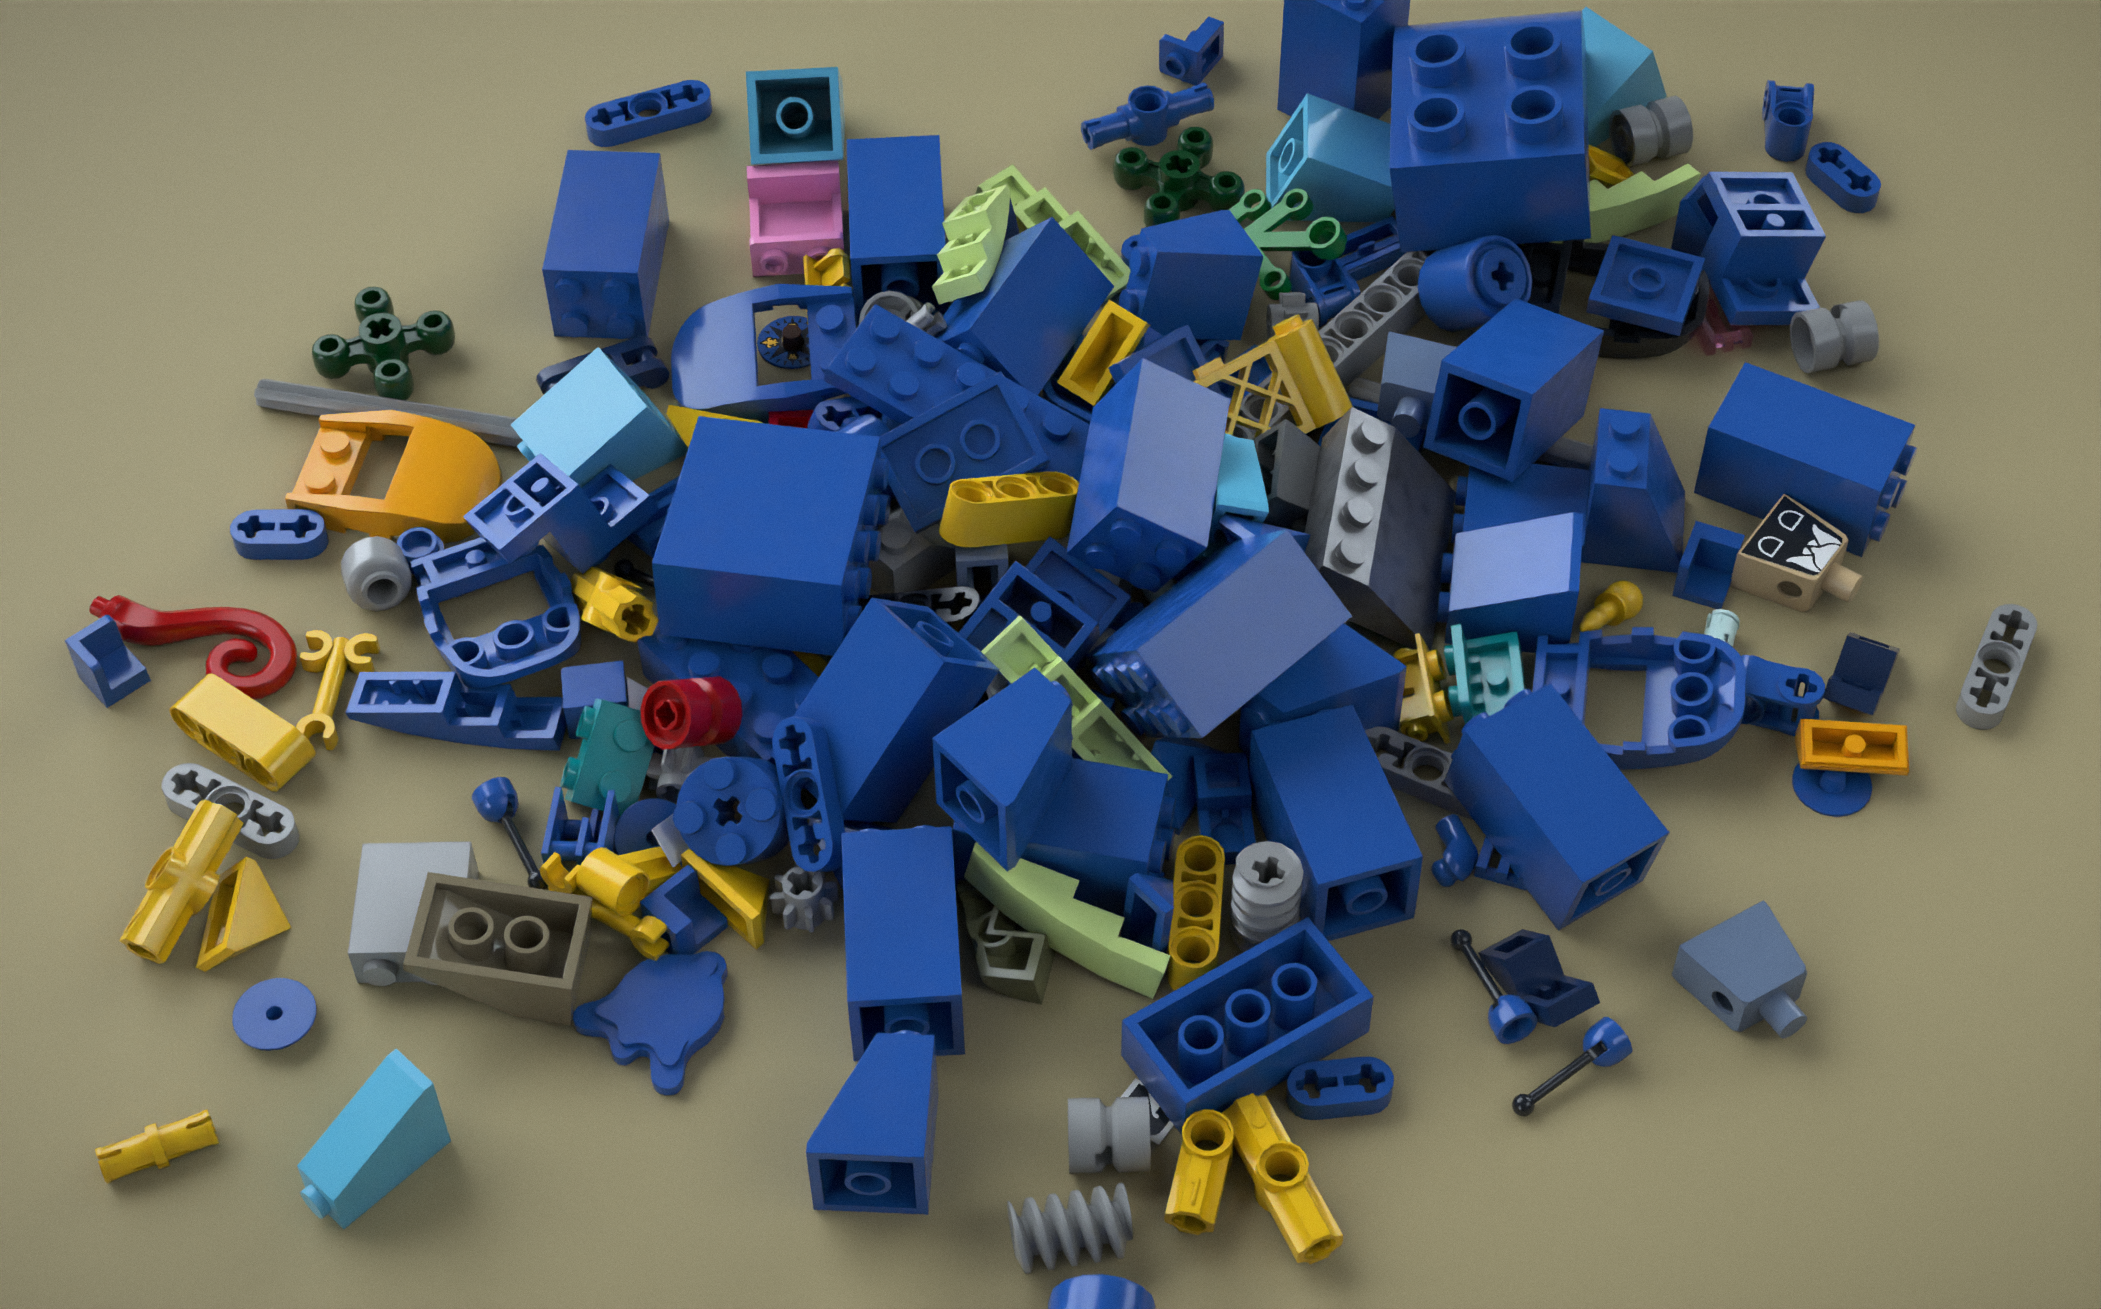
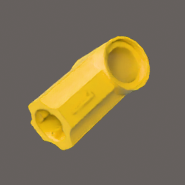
[576,846,683,916]
[1164,1109,1234,1235]

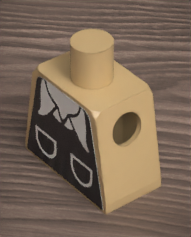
[1730,494,1863,612]

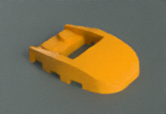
[285,410,503,544]

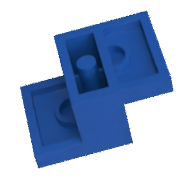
[1700,172,1826,325]
[463,453,660,574]
[959,536,1131,687]

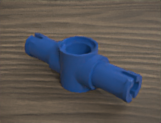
[1081,82,1214,150]

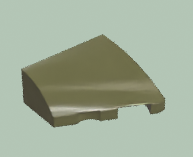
[957,880,1056,1004]

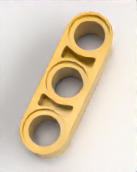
[939,471,1079,547]
[169,674,316,792]
[1167,835,1225,991]

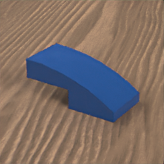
[1193,752,1256,865]

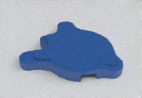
[573,951,728,1095]

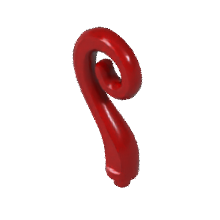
[89,595,297,700]

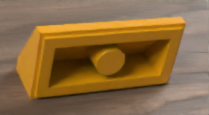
[1795,719,1909,776]

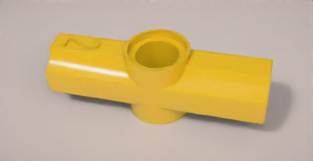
[570,566,658,643]
[119,799,244,964]
[1222,1093,1343,1264]

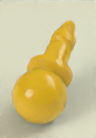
[1579,580,1643,632]

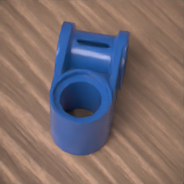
[1762,80,1814,162]
[1289,251,1361,327]
[1741,655,1825,736]

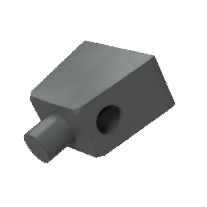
[1253,419,1321,533]

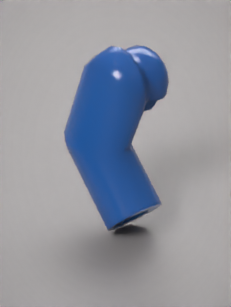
[1431,814,1478,887]

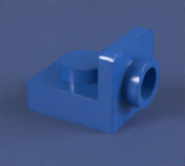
[1159,16,1224,86]

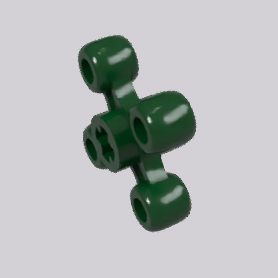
[1113,127,1245,227]
[312,286,455,400]

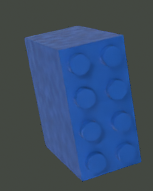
[652,416,890,656]
[1086,529,1352,738]

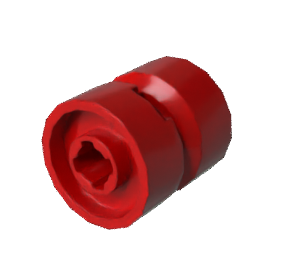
[640,676,742,749]

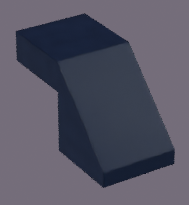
[1823,632,1900,715]
[1478,929,1600,1027]

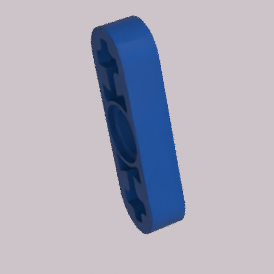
[585,80,712,147]
[772,716,845,872]

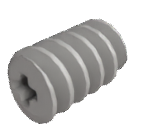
[1229,841,1304,952]
[1007,1183,1133,1274]

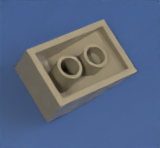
[403,872,592,1025]

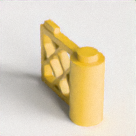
[1192,315,1354,438]

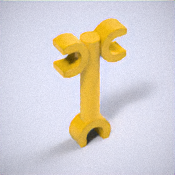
[296,630,380,750]
[539,852,669,961]

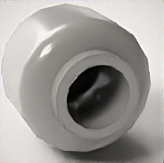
[341,536,412,611]

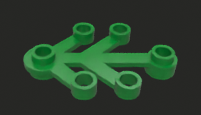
[1229,188,1347,300]

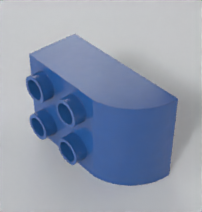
[1389,10,1591,252]

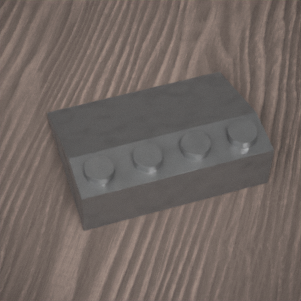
[1305,407,1456,651]

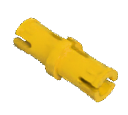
[95,1109,219,1184]

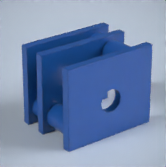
[541,787,620,865]

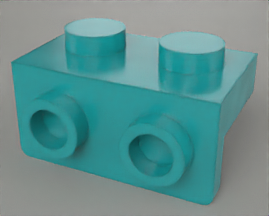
[1444,624,1526,724]
[560,698,655,816]

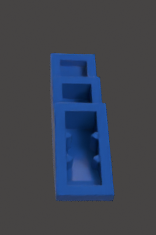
[346,672,567,751]

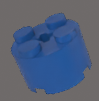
[673,757,790,866]

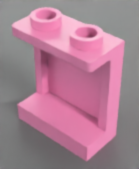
[747,161,844,277]

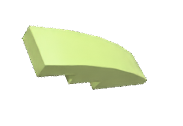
[1521,163,1701,246]
[975,164,1130,303]
[932,185,1011,304]
[981,615,1173,781]
[964,842,1171,999]

